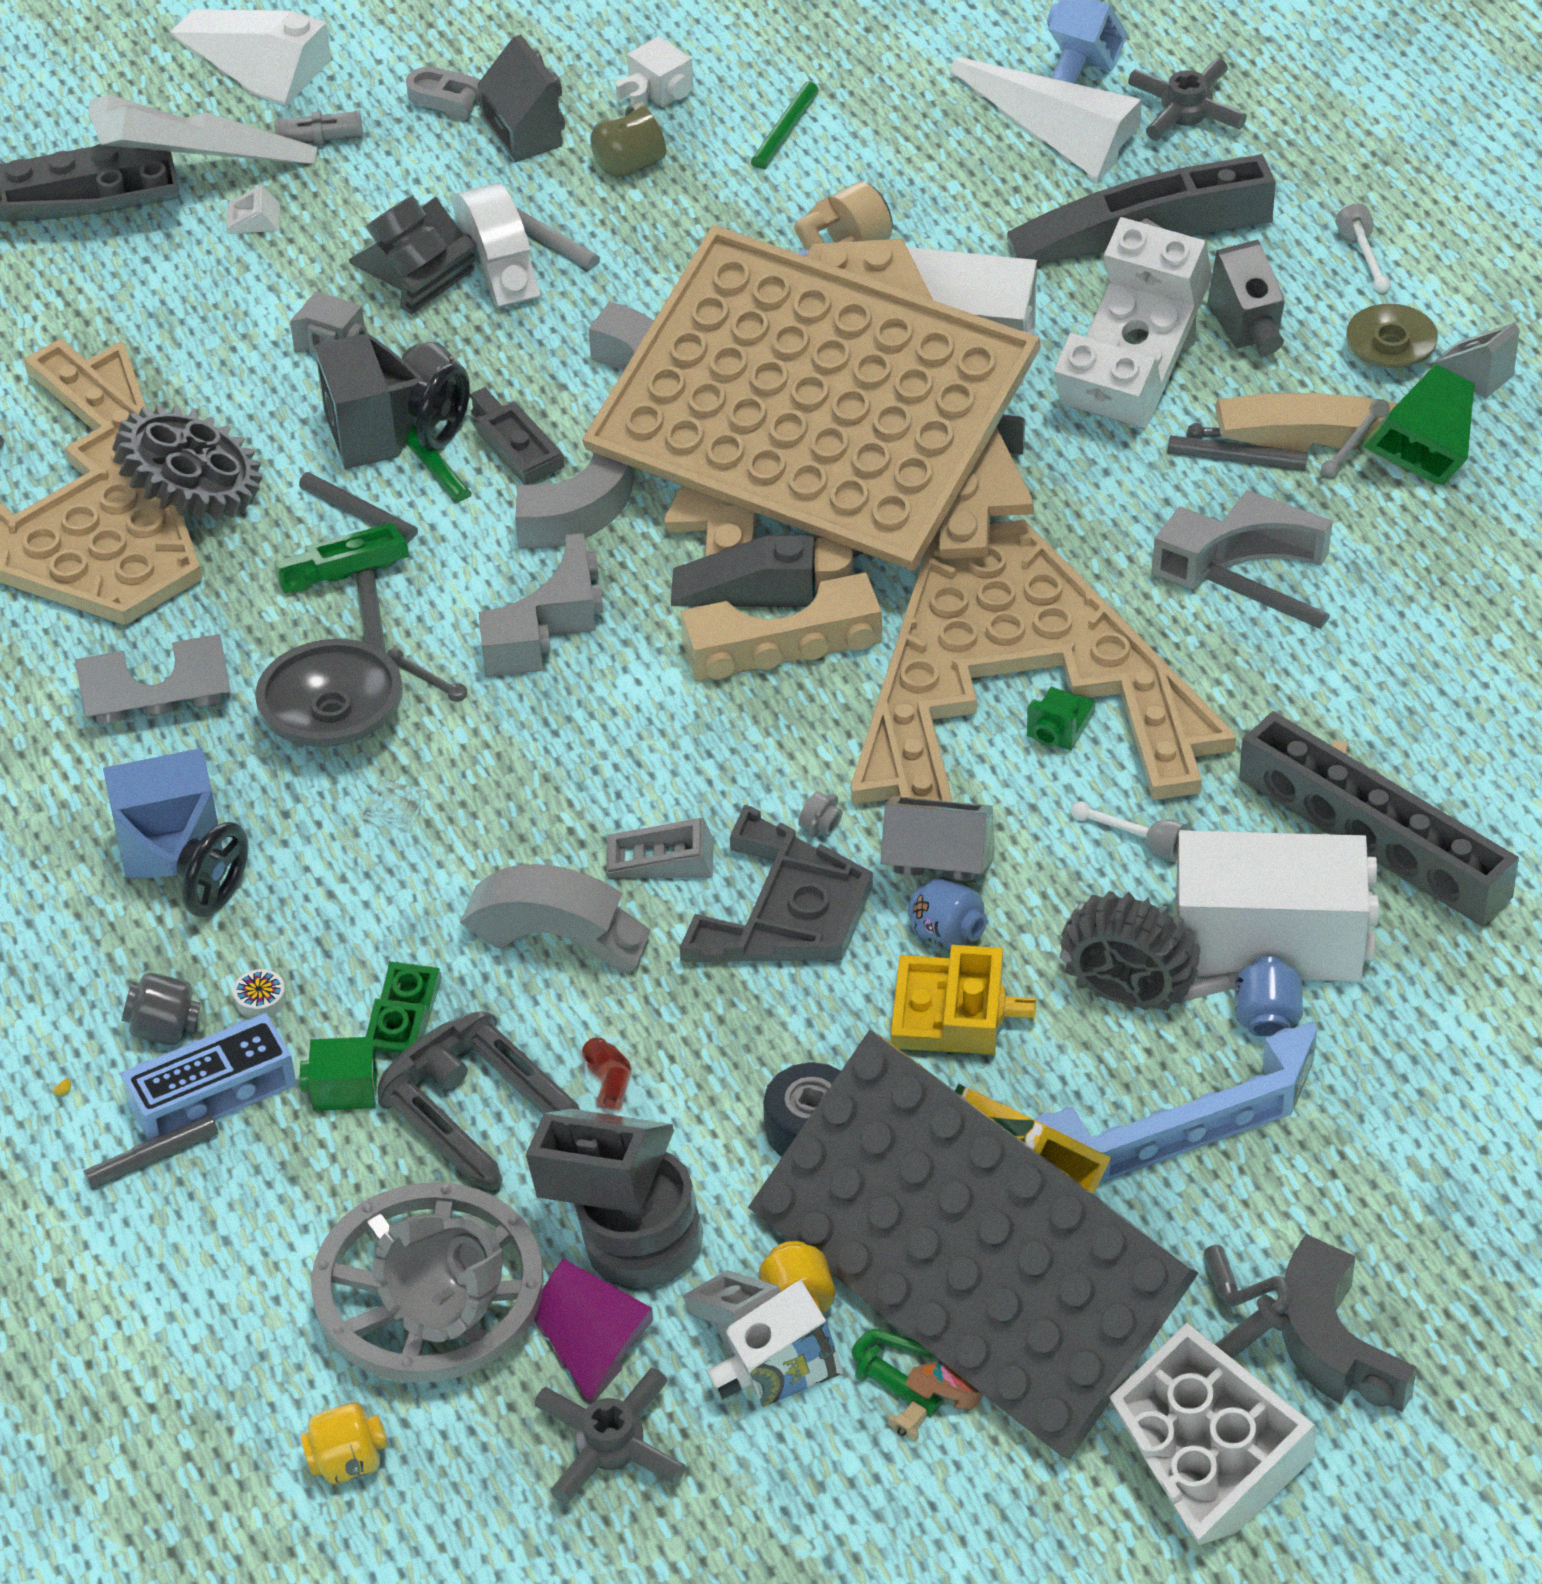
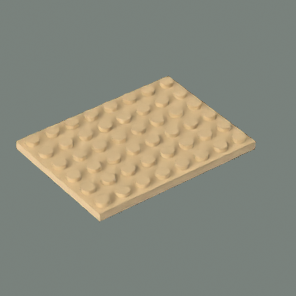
[582,225,1041,571]

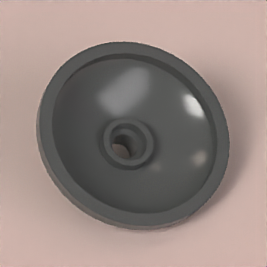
[255,639,403,747]

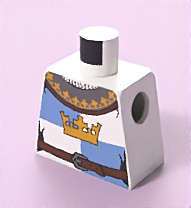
[706,1280,844,1407]

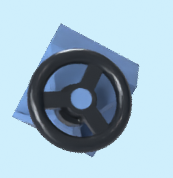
[103,748,249,917]

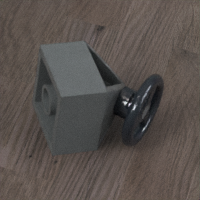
[314,333,470,469]

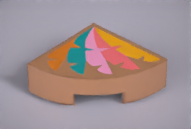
[905,1361,983,1409]

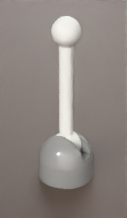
[1335,204,1391,294]
[1071,801,1189,863]

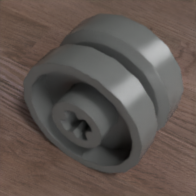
[574,1152,704,1287]

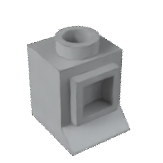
[290,291,367,353]

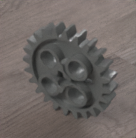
[112,405,263,521]

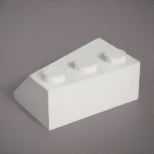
[1110,1323,1315,1546]

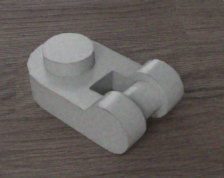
[406,67,480,121]

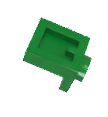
[1027,686,1096,751]

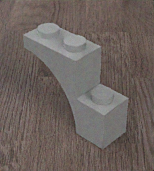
[1151,490,1333,590]
[478,533,603,677]

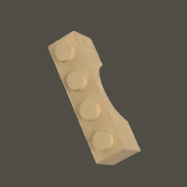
[680,572,882,681]

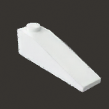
[170,9,331,107]

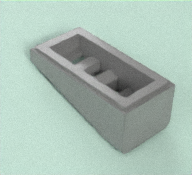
[606,817,714,879]

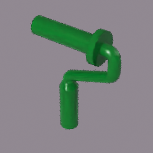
[852,1329,943,1418]

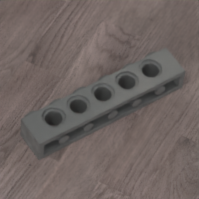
[1239,711,1519,927]

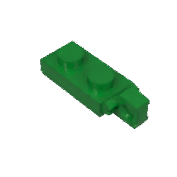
[274,523,410,593]

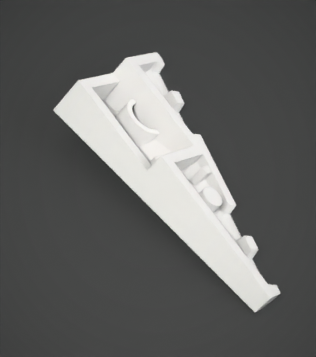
[88,95,317,164]

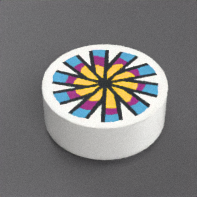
[233,969,286,1019]

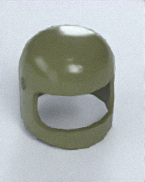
[590,101,666,177]

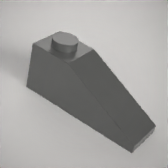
[671,535,815,607]

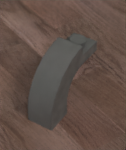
[1282,1234,1417,1412]

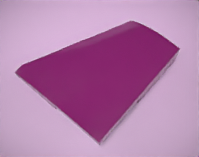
[534,1259,653,1404]

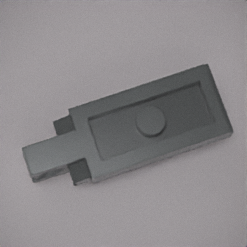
[470,387,565,485]

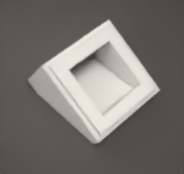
[227,185,280,234]

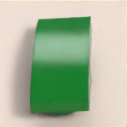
[366,961,442,1054]

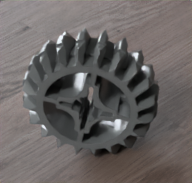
[1060,891,1201,1011]

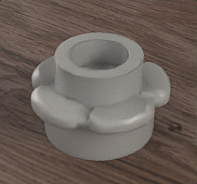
[798,791,843,837]

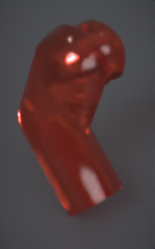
[581,1037,632,1110]

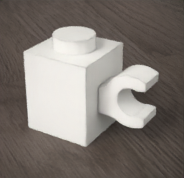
[616,36,694,108]

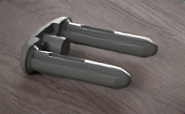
[378,1011,580,1191]

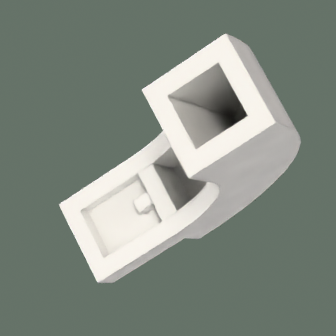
[451,183,541,309]

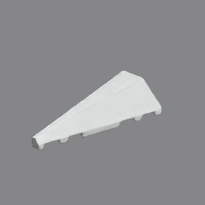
[950,57,1141,183]

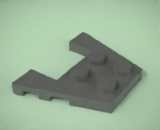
[680,805,873,962]

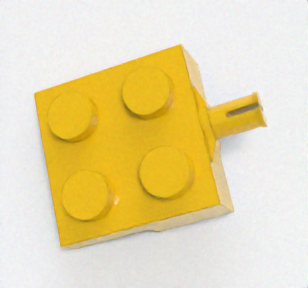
[891,945,1036,1055]

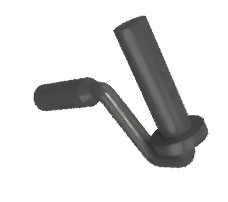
[1203,1245,1292,1359]

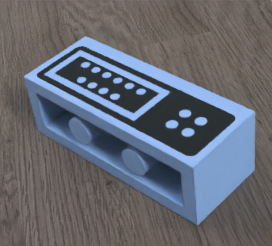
[121,1013,297,1141]

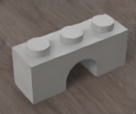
[75,634,231,725]

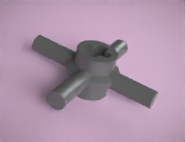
[1128,58,1247,141]
[535,1368,686,1504]

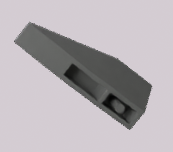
[0,144,181,222]
[1007,154,1276,263]

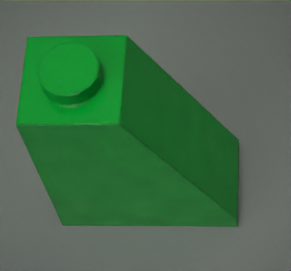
[1363,364,1474,485]

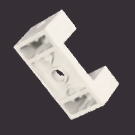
[1053,217,1212,429]

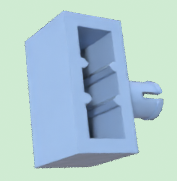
[1047,0,1128,84]

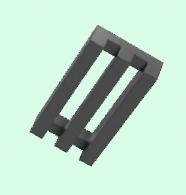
[400,235,477,315]

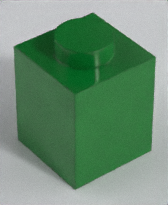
[300,1037,378,1111]

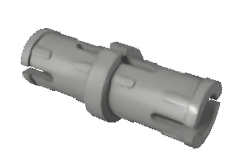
[274,110,363,146]

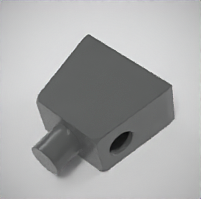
[1207,239,1285,355]

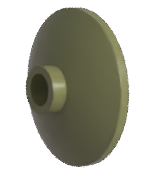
[1346,304,1438,368]

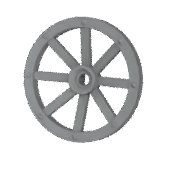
[311,1182,544,1383]

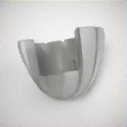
[373,1215,503,1342]

